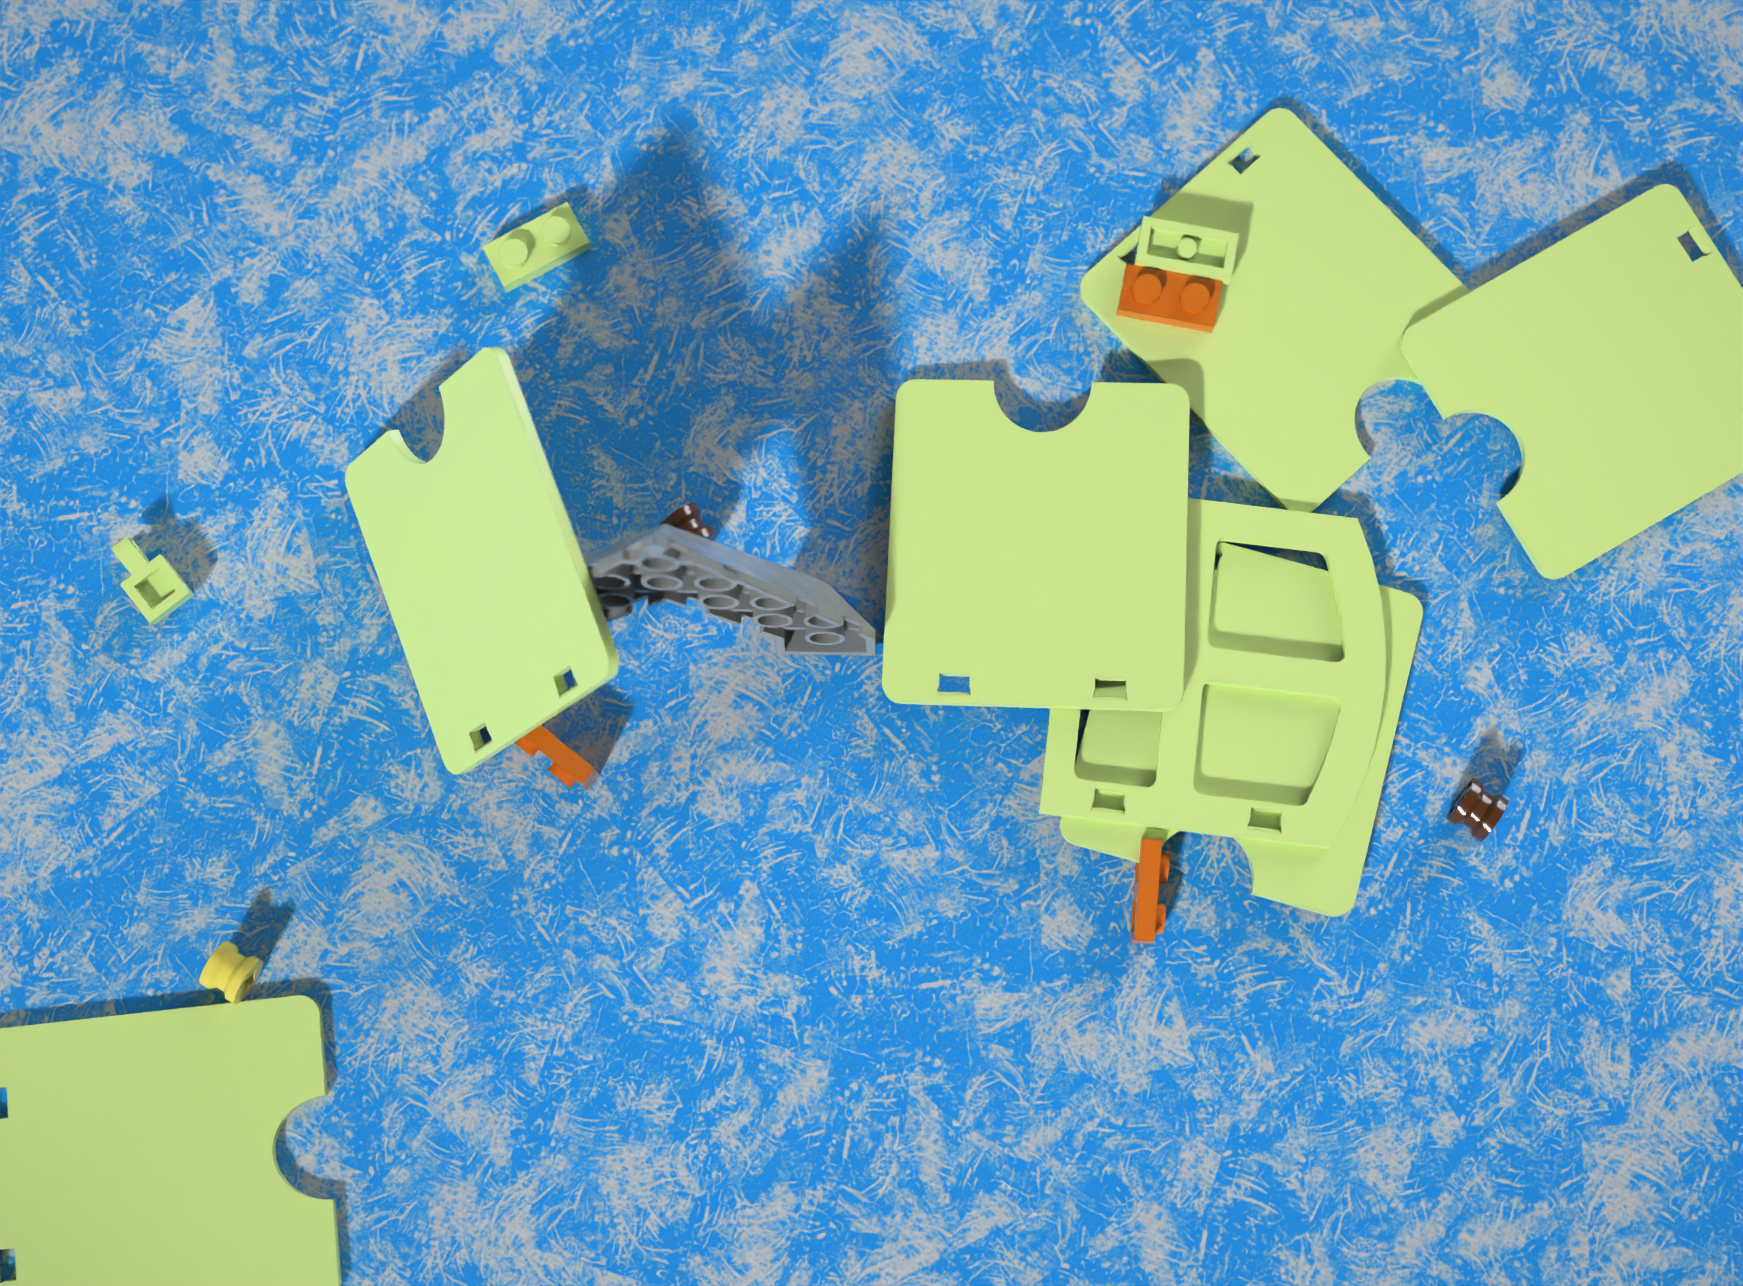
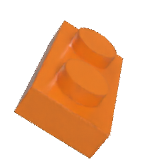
[1116,264,1222,333]
[514,725,600,790]
[1130,838,1170,945]

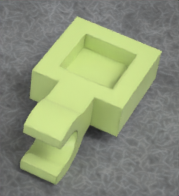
[111,536,194,626]

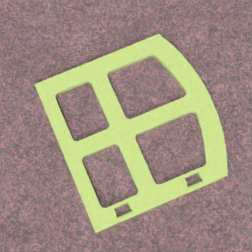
[1038,498,1386,849]

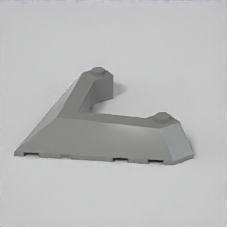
[583,524,875,656]

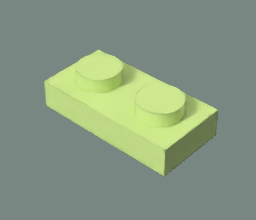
[482,202,592,293]
[1134,216,1239,285]

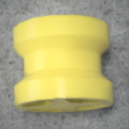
[199,940,263,1005]

